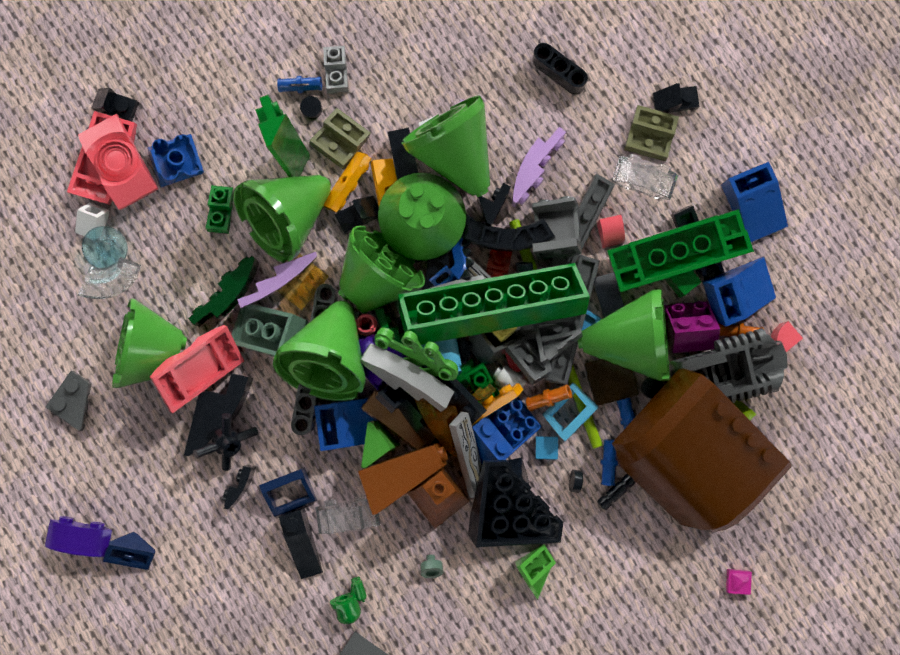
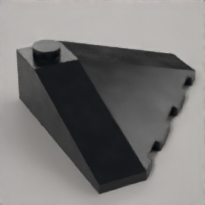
[468,460,564,548]

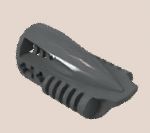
[669,328,788,403]

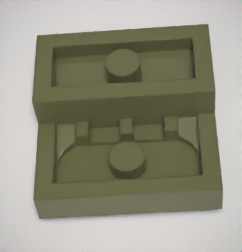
[624,105,679,162]
[309,108,371,170]

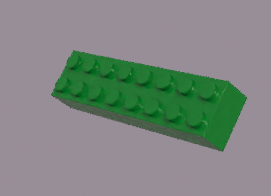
[398,263,590,345]

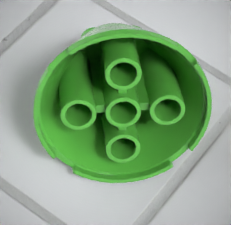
[378,173,466,260]
[338,226,425,313]
[112,298,187,388]

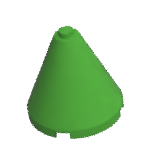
[401,95,490,197]
[233,175,331,262]
[578,289,670,381]
[273,300,366,401]

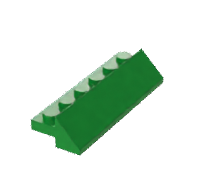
[255,95,310,177]
[607,209,754,292]

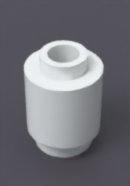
[492,365,527,388]

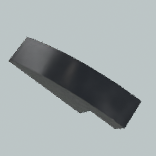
[184,373,253,456]

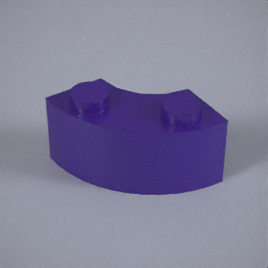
[45,516,112,557]

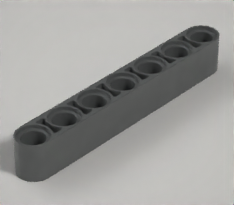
[291,284,338,435]

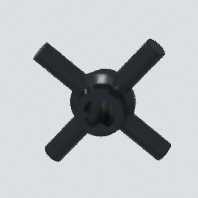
[193,413,258,471]

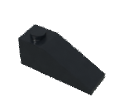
[279,507,323,579]

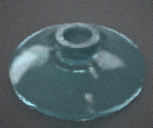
[82,226,128,270]

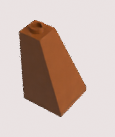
[358,443,448,515]
[408,467,470,529]

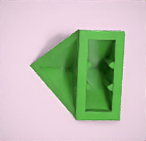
[361,420,400,468]
[515,544,556,600]

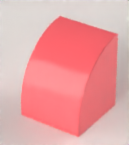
[597,215,625,248]
[771,321,803,352]

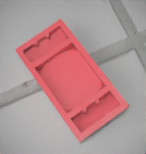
[67,111,137,205]
[78,114,158,210]
[150,325,244,413]

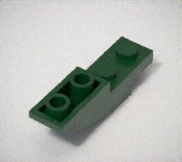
[188,256,259,327]

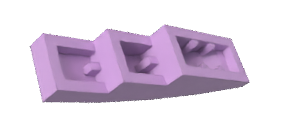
[237,252,318,308]

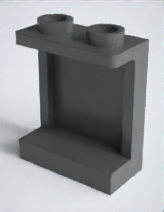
[532,196,582,260]

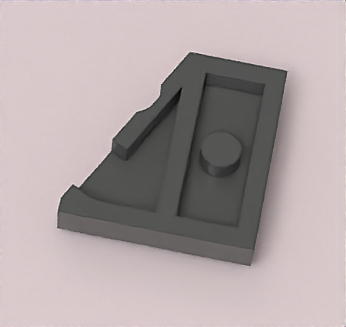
[506,331,552,385]
[45,371,92,431]

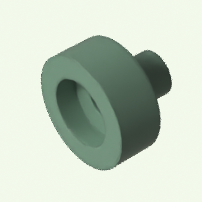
[420,555,443,578]

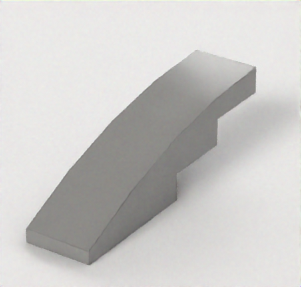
[360,344,454,412]

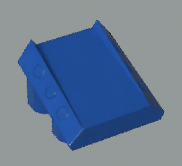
[147,134,204,188]

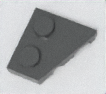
[534,316,583,365]

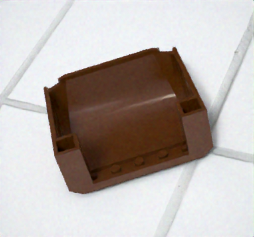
[612,368,792,532]

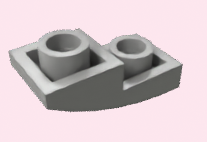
[323,46,349,94]

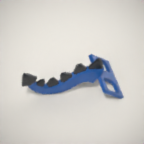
[429,221,487,286]

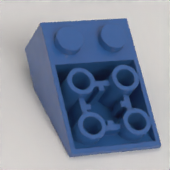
[721,162,788,242]
[702,257,776,326]
[472,397,542,464]
[314,398,389,451]

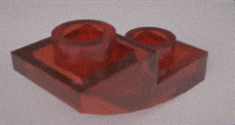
[486,250,512,278]

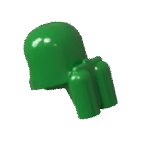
[330,576,367,624]

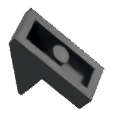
[652,83,700,113]
[91,88,139,122]
[477,183,511,226]
[334,196,379,235]

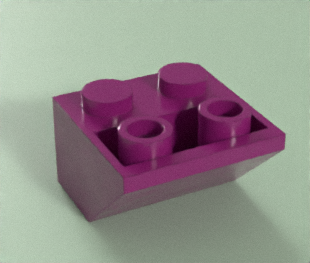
[664,301,720,353]

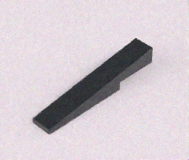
[388,127,427,263]

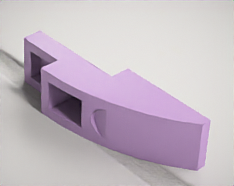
[512,127,566,207]

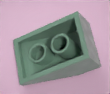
[231,304,308,357]

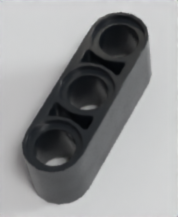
[532,43,588,95]

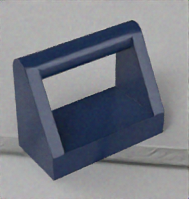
[259,467,317,517]

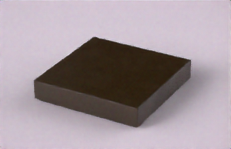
[584,359,639,406]

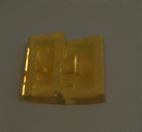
[273,253,329,310]

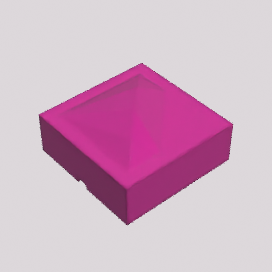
[726,569,752,595]

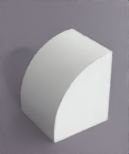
[75,203,109,240]

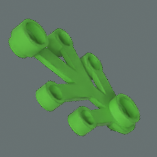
[375,328,458,381]

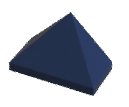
[103,532,155,570]

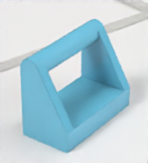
[542,383,599,441]

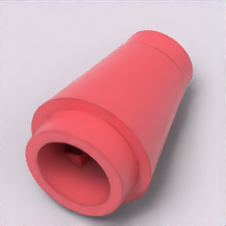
[356,314,377,336]

